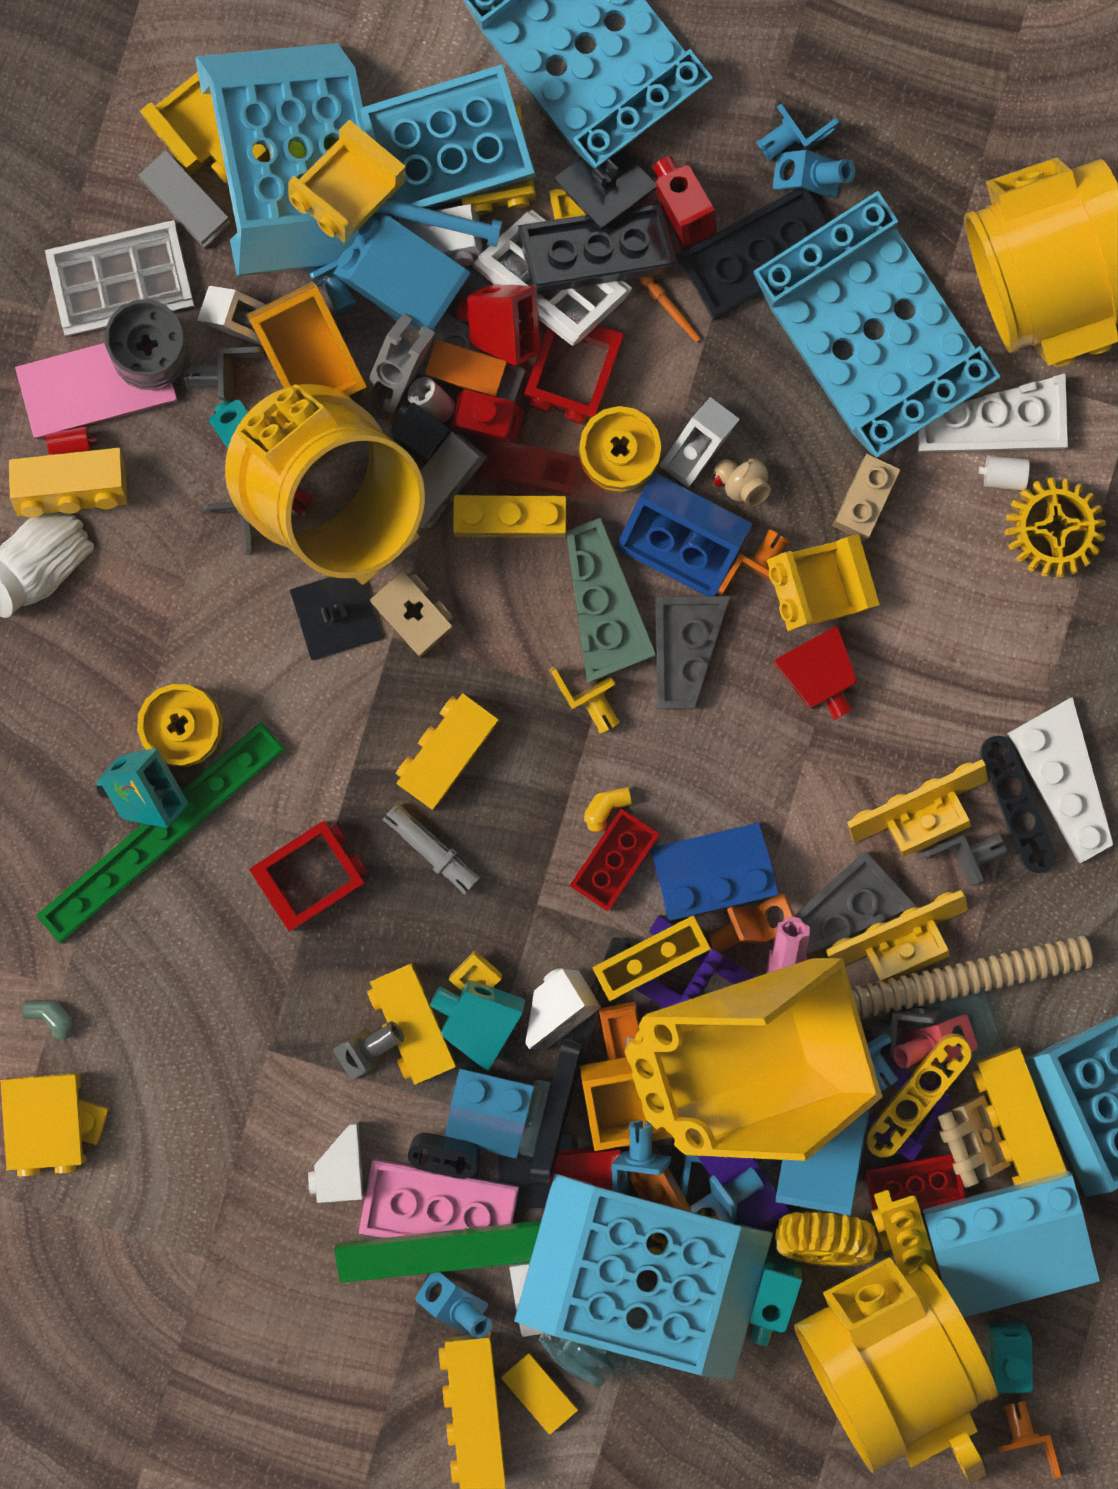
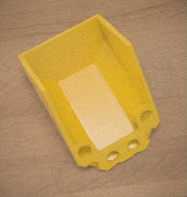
[625,958,882,1161]

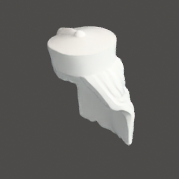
[0,512,94,618]

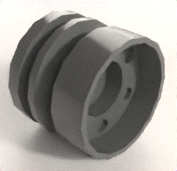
[105,299,188,390]

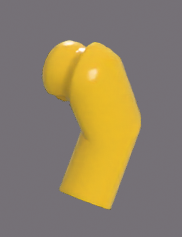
[584,787,632,832]

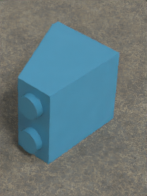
[333,212,470,331]
[445,1069,534,1159]
[775,1108,870,1216]

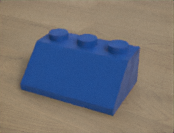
[615,472,753,597]
[650,822,778,921]

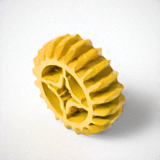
[1004,477,1106,578]
[775,1211,878,1268]

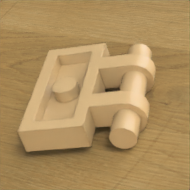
[938,1095,1011,1187]

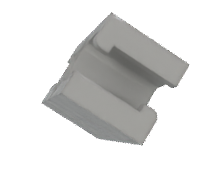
[138,150,232,249]
[362,313,436,414]
[419,432,488,528]

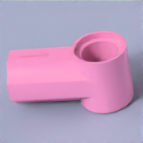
[766,917,810,974]

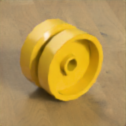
[579,406,661,494]
[137,684,224,767]

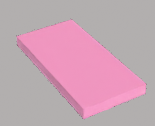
[15,343,178,440]
[359,1158,519,1238]

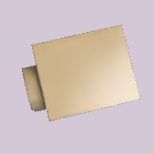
[832,454,900,541]
[370,571,453,658]

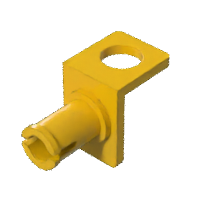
[549,666,620,733]

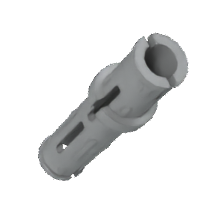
[383,803,481,895]

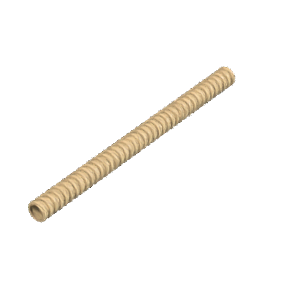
[625,936,1093,1066]

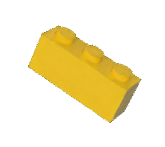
[9,448,128,518]
[453,495,566,538]
[395,693,499,811]
[592,915,711,1001]
[367,963,457,1085]

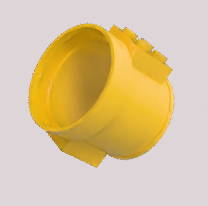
[964,157,1118,367]
[225,384,425,585]
[794,1257,998,1473]

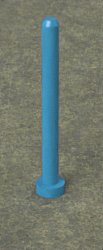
[376,199,502,247]

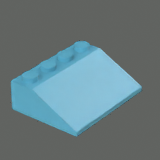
[359,64,537,221]
[1025,1015,1118,1197]
[922,1171,1100,1318]

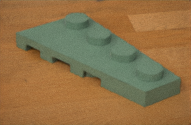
[566,518,656,683]

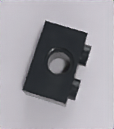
[390,402,450,465]

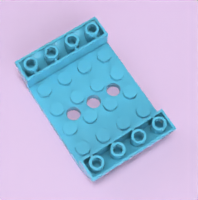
[462,0,713,168]
[195,43,383,276]
[753,191,1001,458]
[514,1173,773,1380]

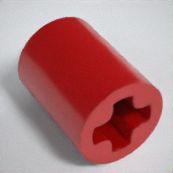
[46,426,98,455]

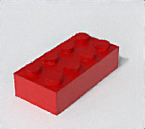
[569,809,660,912]
[863,1152,966,1211]

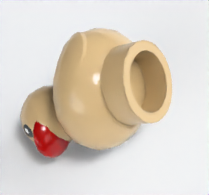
[714,458,771,507]

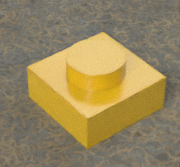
[449,950,502,991]
[79,1099,110,1145]

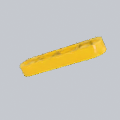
[866,1033,971,1157]
[949,1431,986,1484]

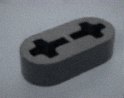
[408,1133,480,1179]

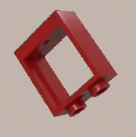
[524,313,624,425]
[249,820,368,932]

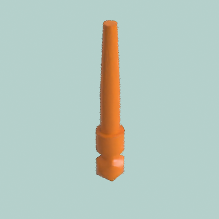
[638,276,701,342]

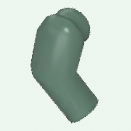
[23,1001,73,1040]

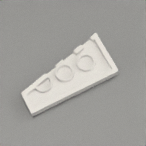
[917,373,1068,453]
[1006,697,1113,863]

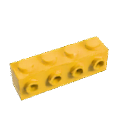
[972,1046,1066,1185]
[439,1332,506,1489]

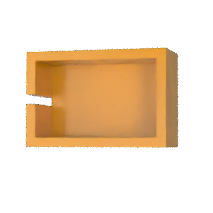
[247,282,367,396]
[580,1057,673,1151]

